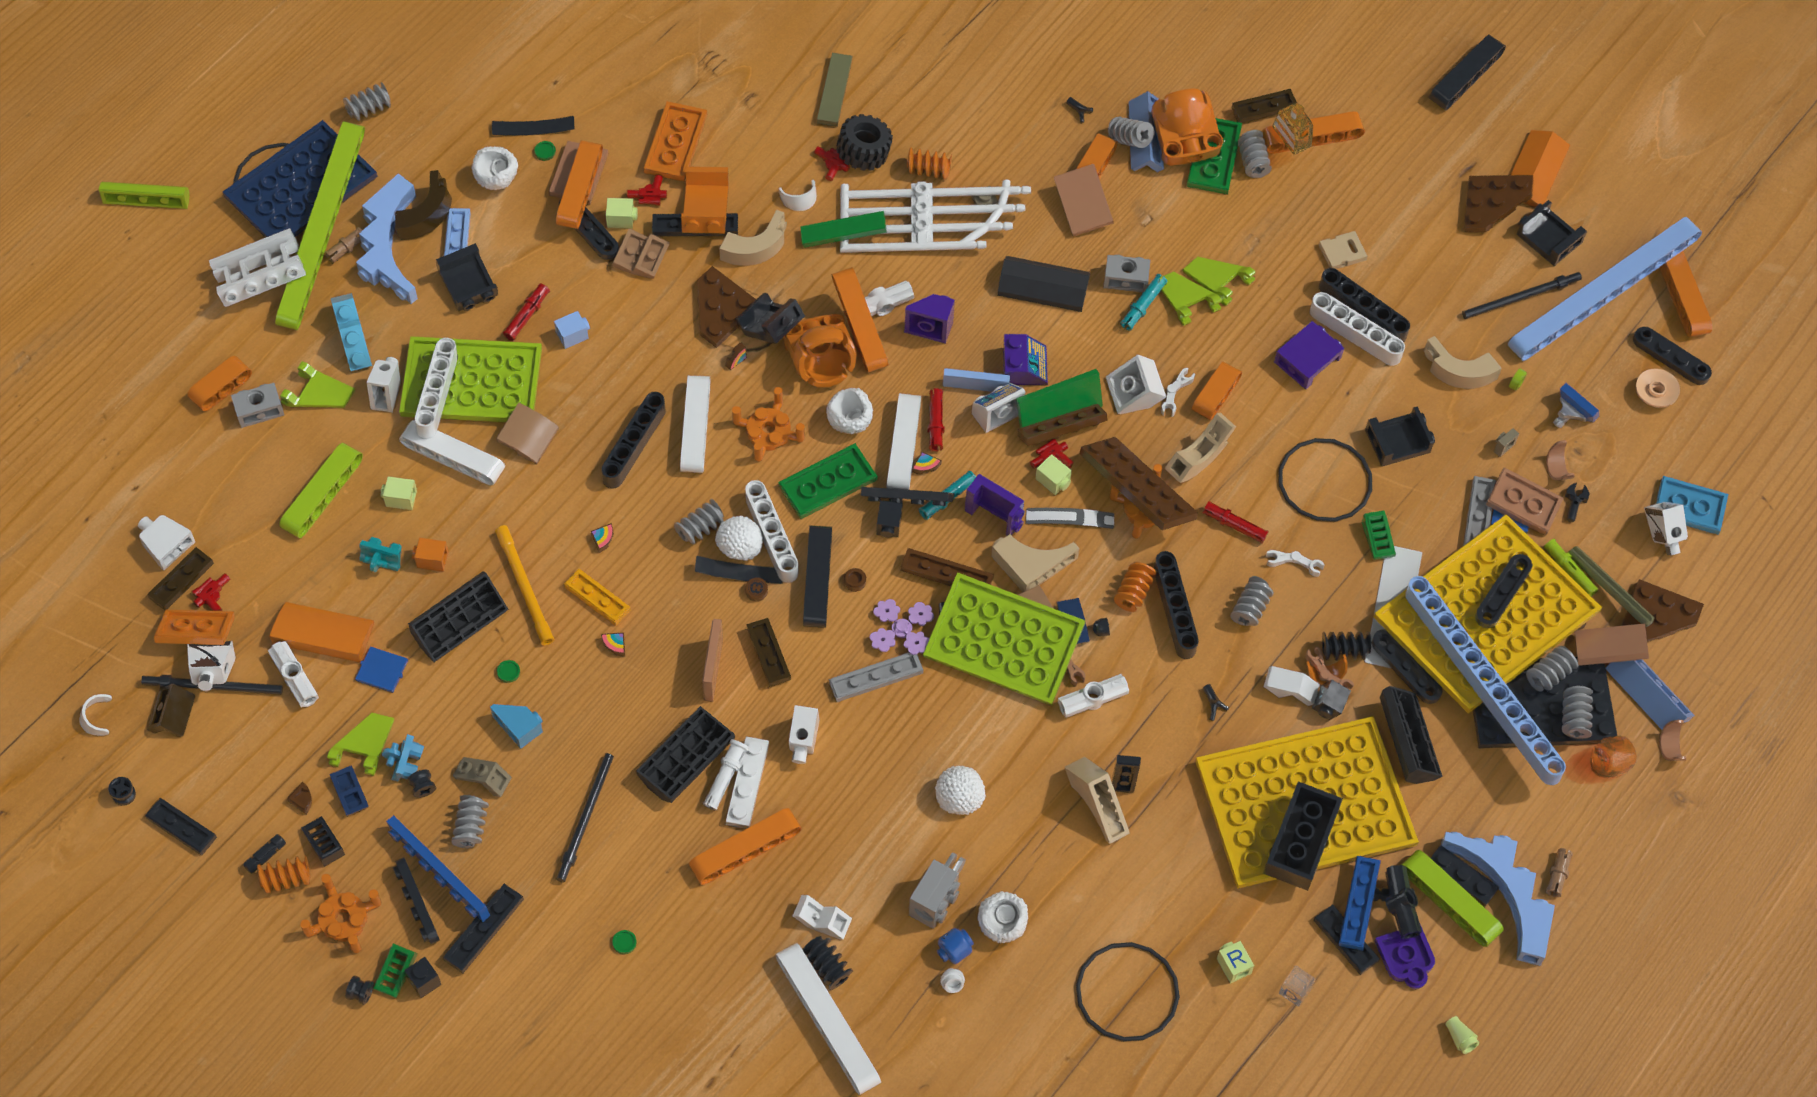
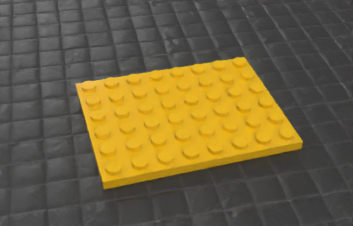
[1373,514,1602,714]
[1195,716,1419,889]

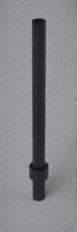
[1462,272,1582,319]
[141,675,283,695]
[556,753,614,882]

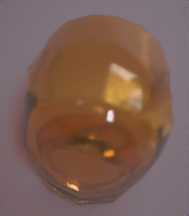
[1590,736,1637,778]

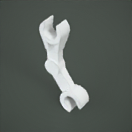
[1161,368,1195,417]
[1266,550,1324,577]

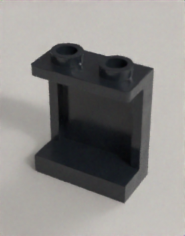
[1516,200,1587,266]
[436,243,498,312]
[736,293,805,344]
[1365,406,1435,467]

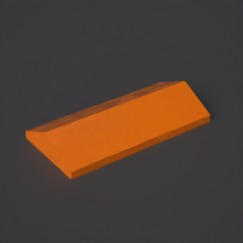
[1511,130,1570,207]

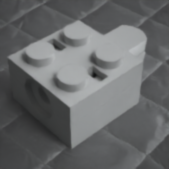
[909,853,966,929]

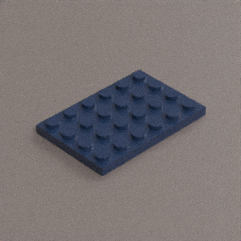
[223,120,378,238]

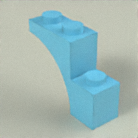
[330,293,372,371]

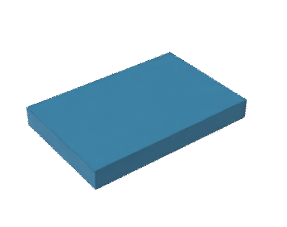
[1656,476,1729,535]

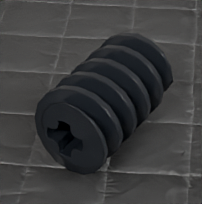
[1322,632,1372,661]
[803,936,853,990]

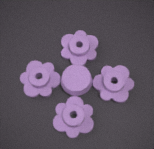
[870,599,934,655]

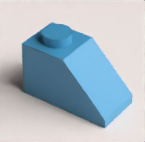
[490,704,543,749]

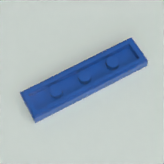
[1339,856,1381,951]

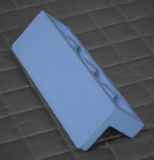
[1129,91,1164,172]
[1606,660,1695,729]

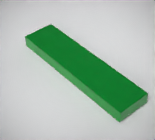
[800,211,887,248]

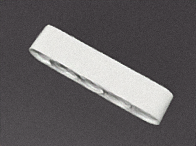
[1310,292,1405,366]
[415,338,457,439]
[680,375,710,473]
[887,393,921,490]
[399,420,505,486]
[745,480,798,583]

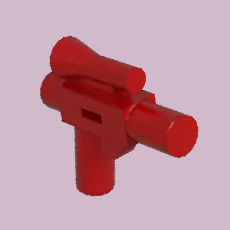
[814,146,850,181]
[627,175,667,206]
[1030,439,1074,469]
[191,573,231,611]

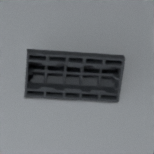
[997,256,1090,312]
[408,571,509,662]
[1380,686,1443,784]
[636,706,735,803]

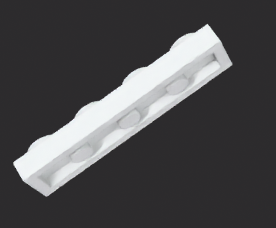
[726,737,769,829]

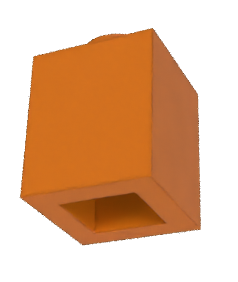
[412,538,449,572]

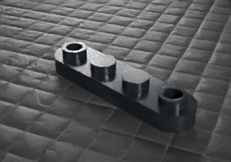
[559,198,619,260]
[1633,327,1712,385]
[1475,554,1533,628]
[1372,629,1443,704]
[393,857,440,944]

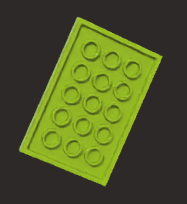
[399,336,542,422]
[923,572,1085,706]

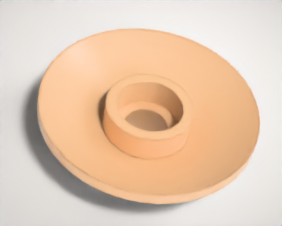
[1636,369,1680,408]

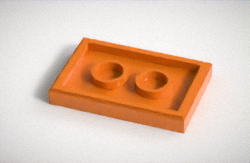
[154,609,235,645]

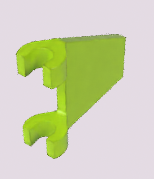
[1183,257,1255,306]
[1159,272,1222,325]
[280,361,355,408]
[327,713,394,776]

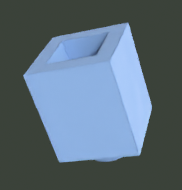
[554,311,590,349]

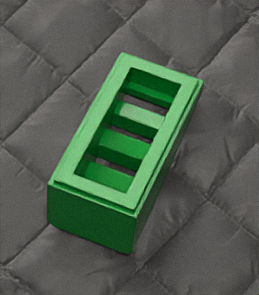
[1361,510,1396,560]
[373,943,418,998]

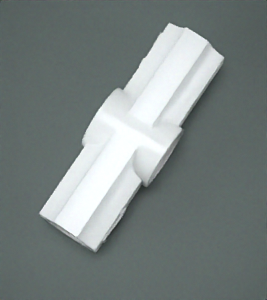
[865,281,914,316]
[268,641,319,708]
[1058,674,1129,718]

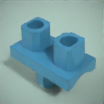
[382,734,424,782]

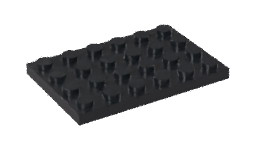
[1473,657,1618,749]

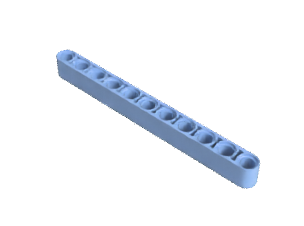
[1508,217,1702,361]
[1406,576,1566,785]

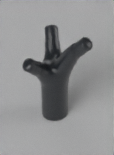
[1066,97,1093,123]
[1203,684,1229,721]

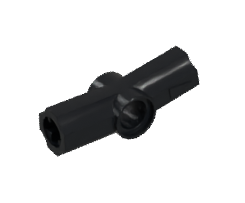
[1385,865,1422,939]

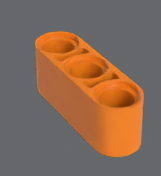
[1077,133,1118,178]
[188,356,252,411]
[1192,361,1242,420]

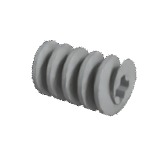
[343,82,391,121]
[1108,117,1154,148]
[1238,130,1272,178]
[674,499,724,545]
[1230,576,1274,626]
[1526,645,1579,691]
[1562,686,1593,739]
[451,795,489,848]

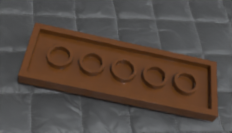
[1079,437,1198,531]

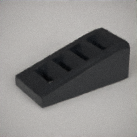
[301,816,345,867]

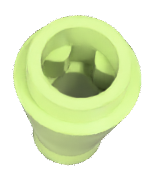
[1445,1016,1479,1054]

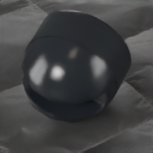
[1093,617,1110,636]

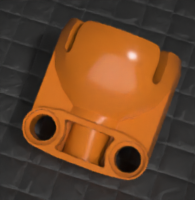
[1151,88,1223,166]
[784,314,857,387]

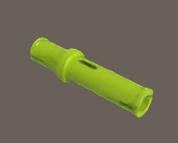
[1543,539,1599,597]

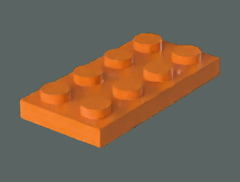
[644,101,708,182]

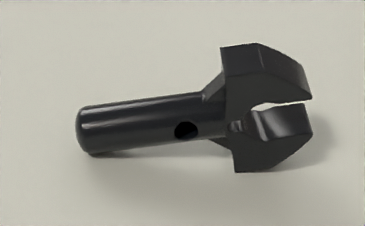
[1565,483,1590,522]

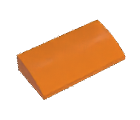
[269,602,374,663]

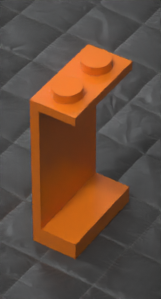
[681,166,729,234]

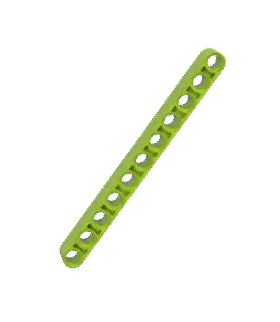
[275,121,365,330]

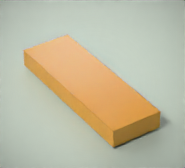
[564,569,631,626]

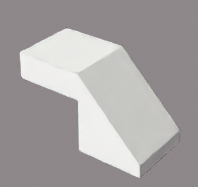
[1264,666,1320,706]
[793,895,852,939]

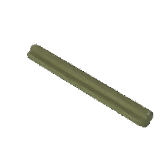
[1569,546,1654,627]

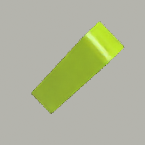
[279,443,363,538]
[1402,850,1504,947]

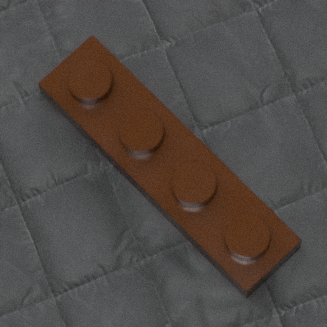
[1018,404,1108,446]
[900,548,994,587]

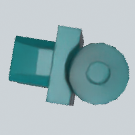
[359,537,402,572]

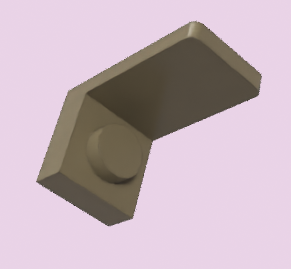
[453,757,512,797]

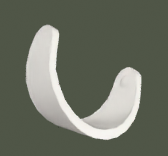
[779,180,817,211]
[79,694,112,736]

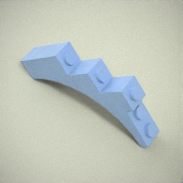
[356,174,418,304]
[1441,832,1555,966]

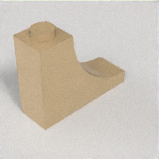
[991,534,1079,592]
[1065,757,1130,844]

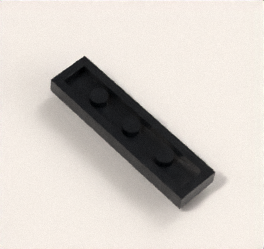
[652,213,738,237]
[861,487,954,506]
[443,883,524,974]

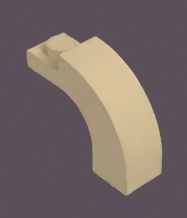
[720,210,787,266]
[1424,336,1502,389]
[1164,413,1236,483]

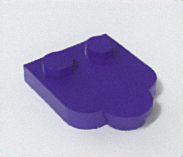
[1374,925,1435,989]

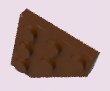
[1464,175,1534,232]
[698,266,756,348]
[1621,579,1704,642]

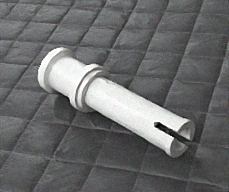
[703,739,749,810]

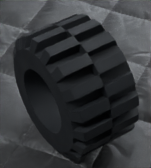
[836,114,893,171]

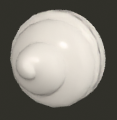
[940,968,965,993]

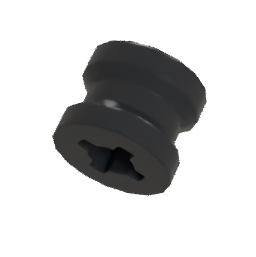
[408,769,436,798]
[108,777,136,806]
[345,975,374,1005]

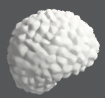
[472,146,518,190]
[826,388,873,434]
[715,516,763,561]
[935,766,986,815]
[978,891,1028,943]

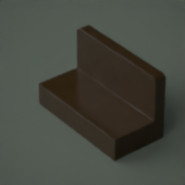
[147,684,195,737]

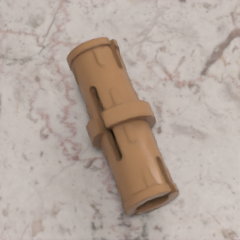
[325,227,363,263]
[1546,848,1573,897]

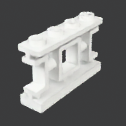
[209,228,306,307]

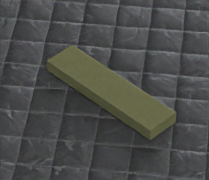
[817,53,852,127]

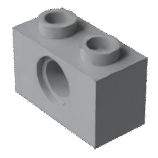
[1104,255,1150,292]
[231,383,284,428]

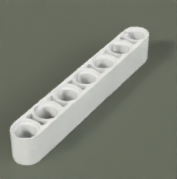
[775,943,881,1095]

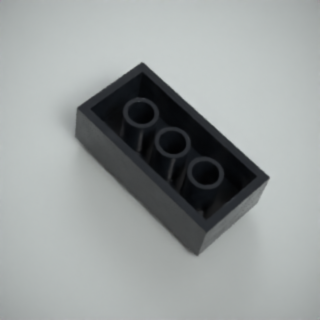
[1263,781,1343,891]

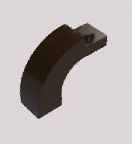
[395,170,452,240]

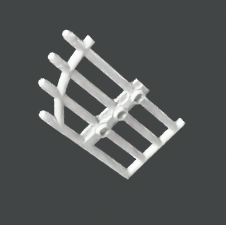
[840,179,1031,253]

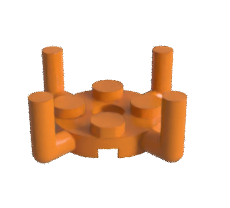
[732,387,805,462]
[1110,464,1162,539]
[300,874,382,953]

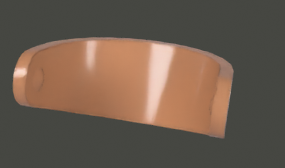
[1546,440,1575,480]
[1659,720,1686,761]

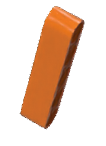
[1262,111,1365,154]
[556,140,603,229]
[1659,251,1712,337]
[831,267,889,373]
[689,808,802,885]

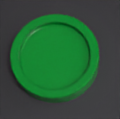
[534,141,556,161]
[497,660,520,683]
[612,930,637,954]

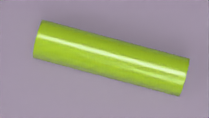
[99,182,190,209]

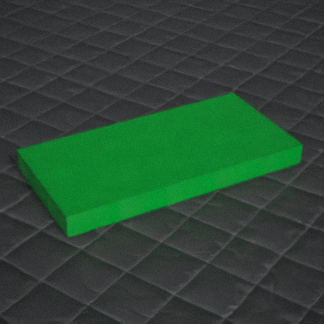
[1187,118,1242,195]
[1016,369,1103,428]
[778,443,878,519]

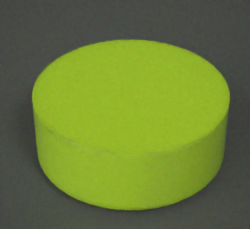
[1509,368,1527,391]

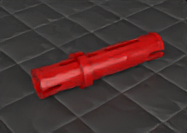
[503,283,550,341]
[927,388,945,452]
[1202,501,1269,544]

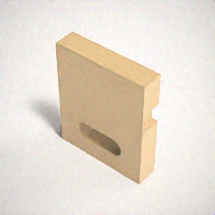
[1319,231,1368,269]

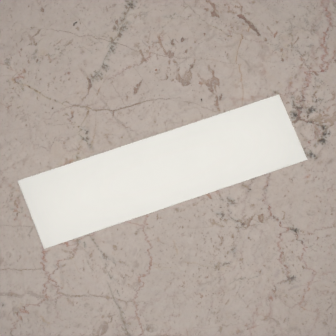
[1365,546,1422,668]

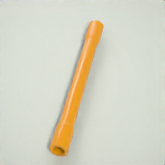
[495,525,555,646]

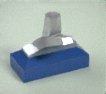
[1553,383,1599,428]

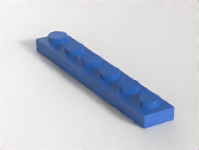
[386,815,490,922]

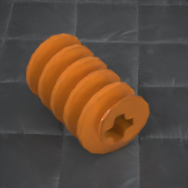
[907,147,952,179]
[1114,562,1157,612]
[257,855,311,893]

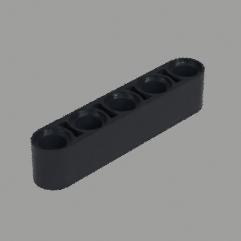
[1429,34,1506,110]
[1319,268,1410,342]
[601,392,666,489]
[803,525,832,628]
[1154,551,1199,659]

